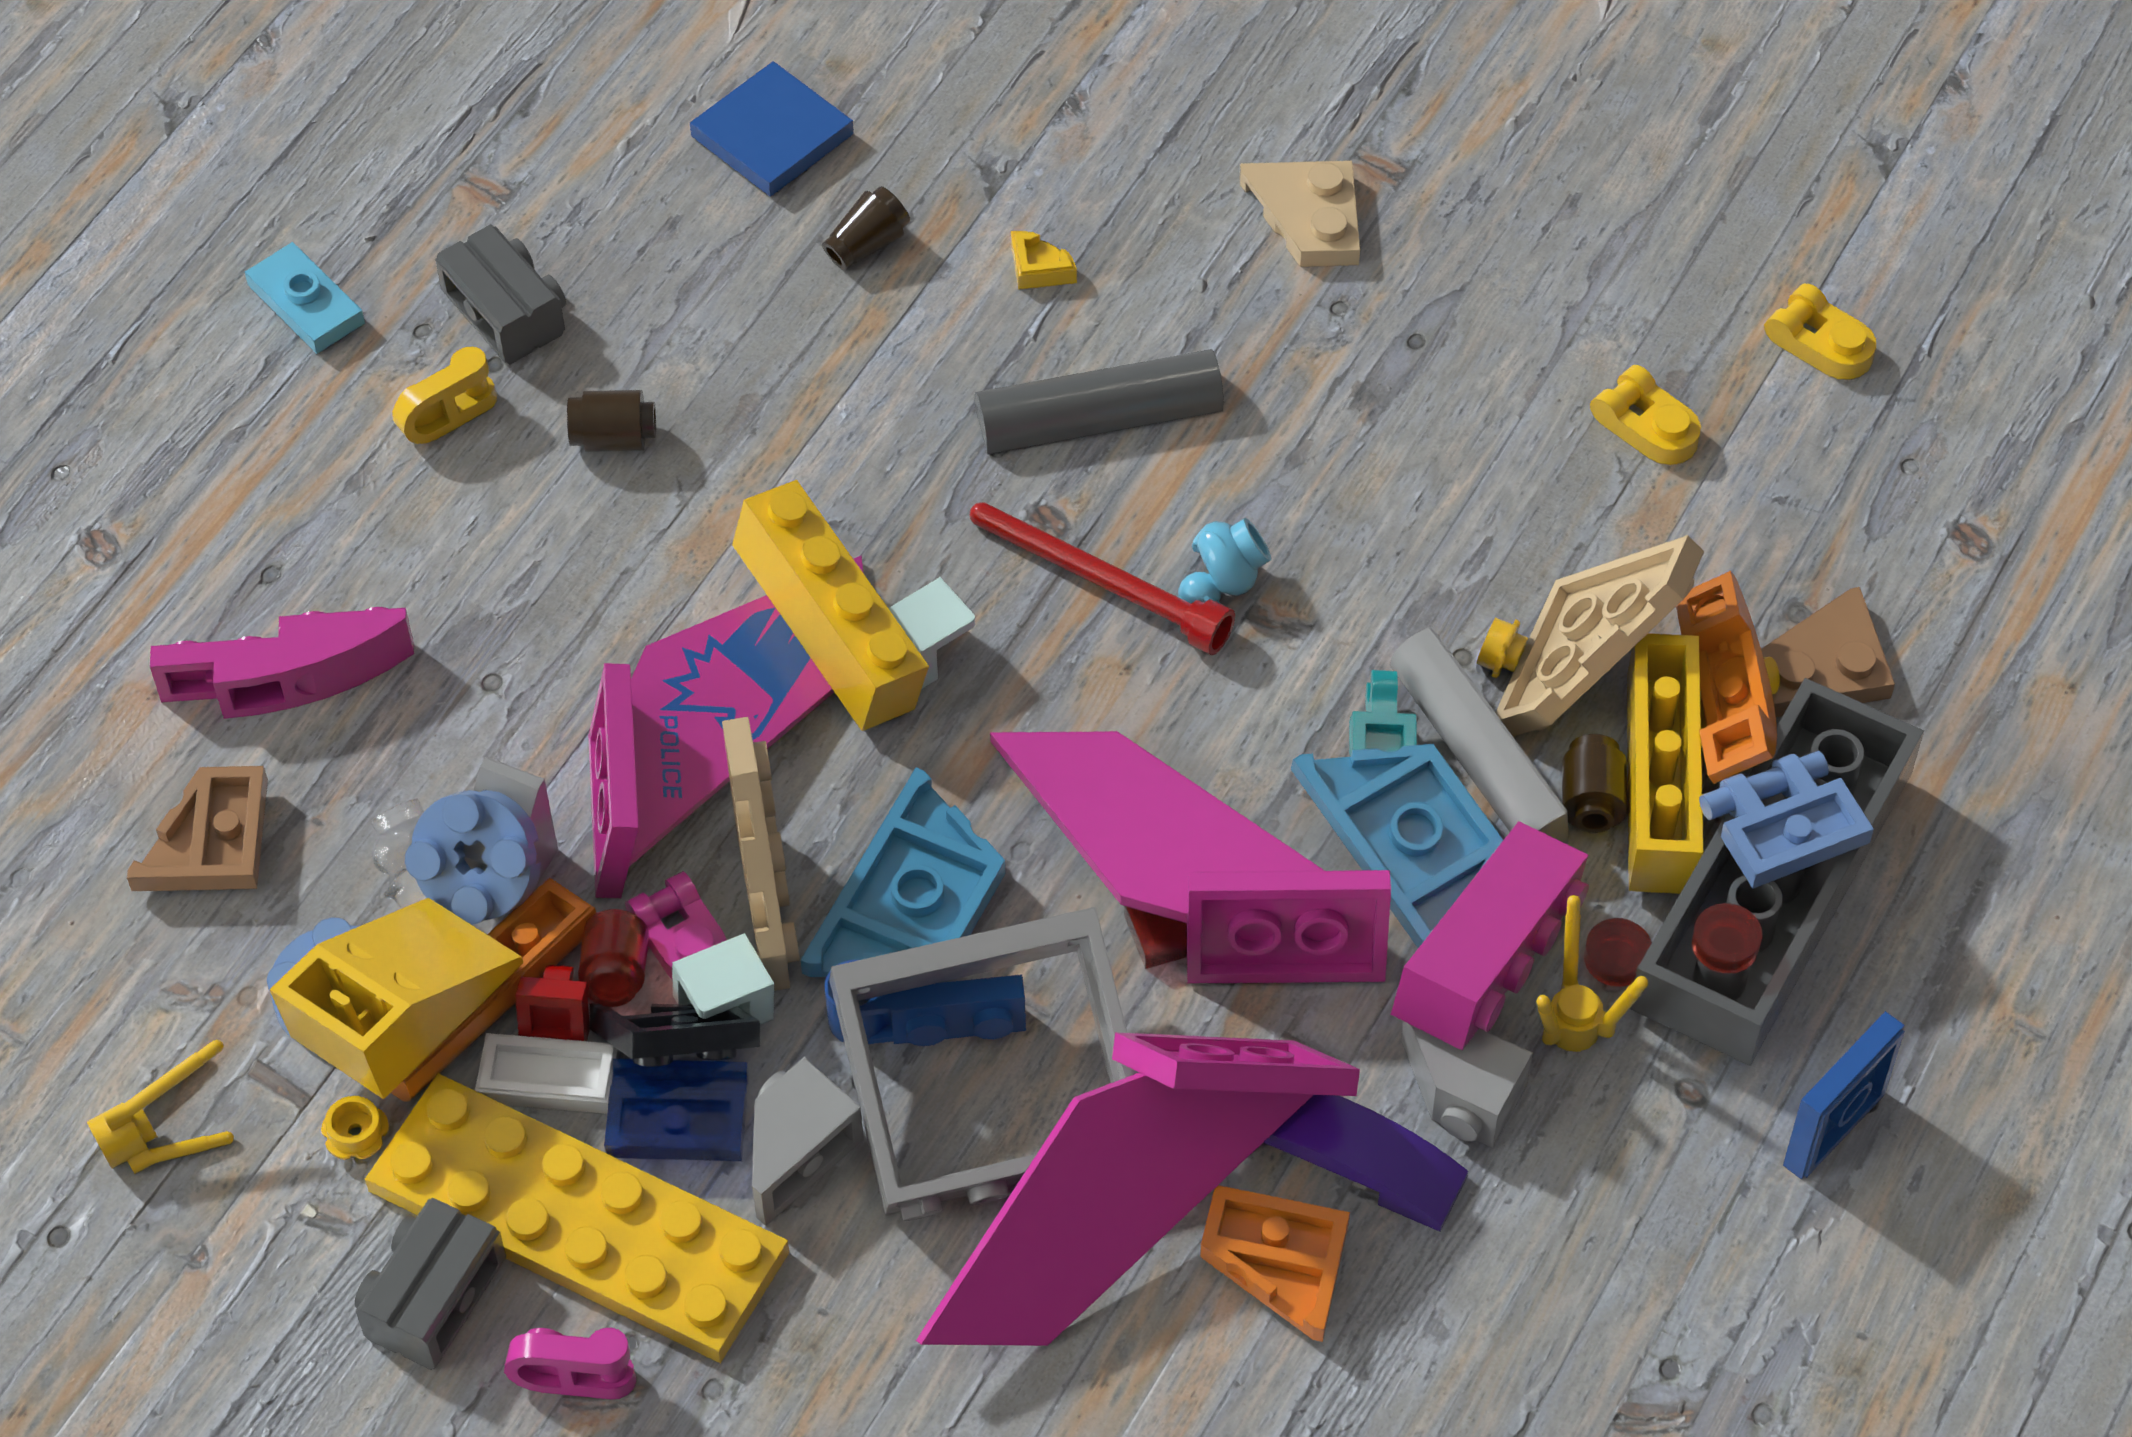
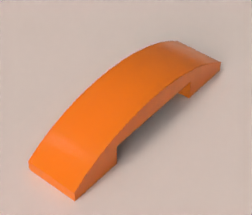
[1676,571,1777,784]

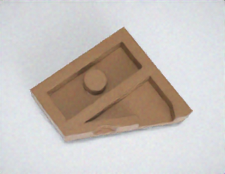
[1761,587,1895,717]
[127,766,268,892]

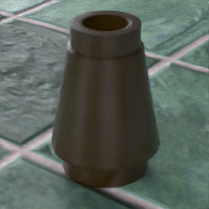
[822,186,910,270]

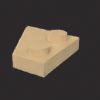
[1240,161,1360,267]

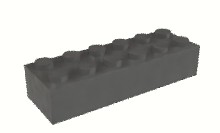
[1630,678,1924,1066]

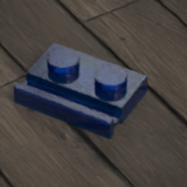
[604,1059,749,1161]

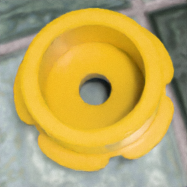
[1476,617,1528,678]
[321,1096,389,1160]

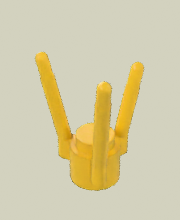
[1536,895,1648,1052]
[86,1039,234,1174]

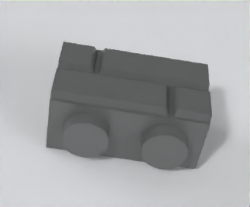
[435,224,566,365]
[355,1197,506,1370]

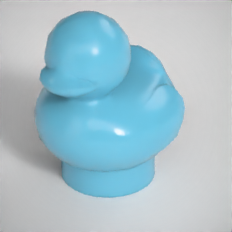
[1178,518,1271,604]

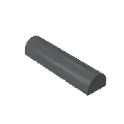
[974,349,1224,455]

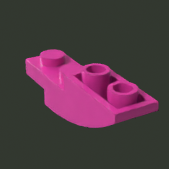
[150,607,414,719]

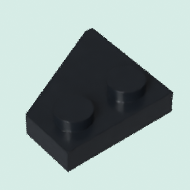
[590,1002,760,1066]

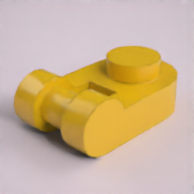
[1764,283,1876,380]
[392,346,497,444]
[1590,364,1701,465]

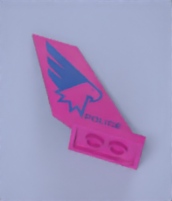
[588,555,863,898]

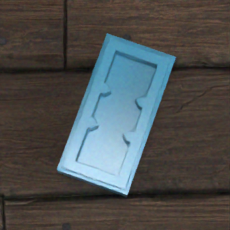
[244,242,365,354]

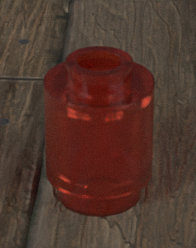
[578,909,649,1007]

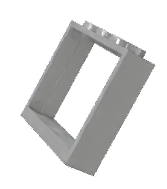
[830,907,1138,1221]

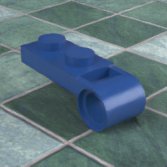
[825,960,1026,1046]

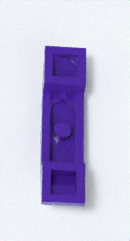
[1264,1095,1468,1232]

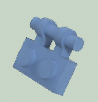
[1699,751,1874,889]

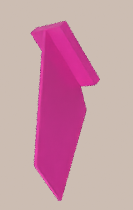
[990,731,1391,984]
[916,1032,1360,1346]

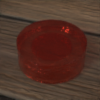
[1692,903,1762,973]
[1584,918,1652,986]

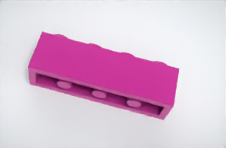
[1390,821,1589,1051]

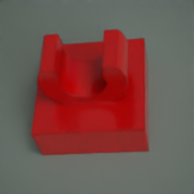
[515,965,590,1041]

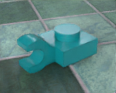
[1349,670,1417,757]

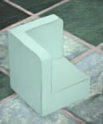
[888,577,975,689]
[672,933,774,1025]

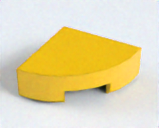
[1011,231,1077,290]

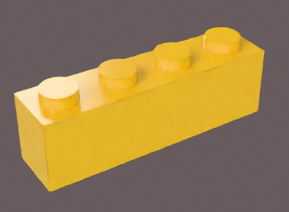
[732,480,929,731]
[1627,633,1703,894]

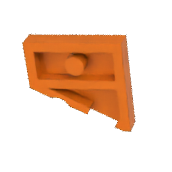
[1200,1185,1350,1342]

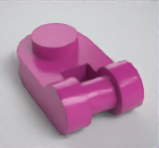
[625,871,727,980]
[504,1327,636,1400]

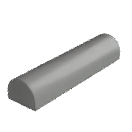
[1390,627,1569,844]

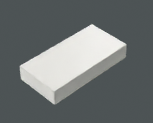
[475,1033,620,1114]

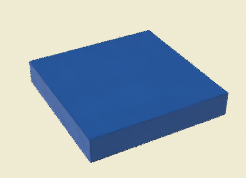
[690,61,854,197]
[1783,1011,1905,1180]

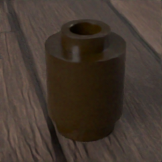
[567,390,656,452]
[1562,734,1627,833]

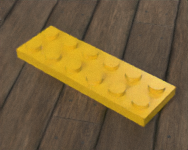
[365,1073,790,1364]

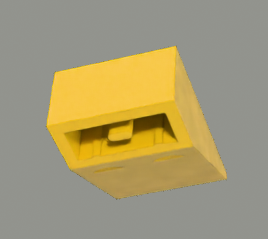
[269,898,524,1099]

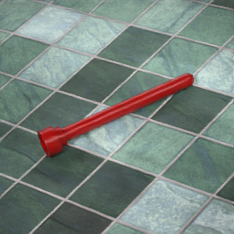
[969,502,1235,655]

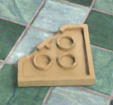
[1495,535,1704,736]
[722,717,800,991]

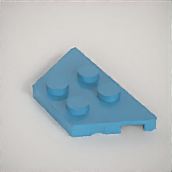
[1291,744,1503,948]
[800,768,1006,977]

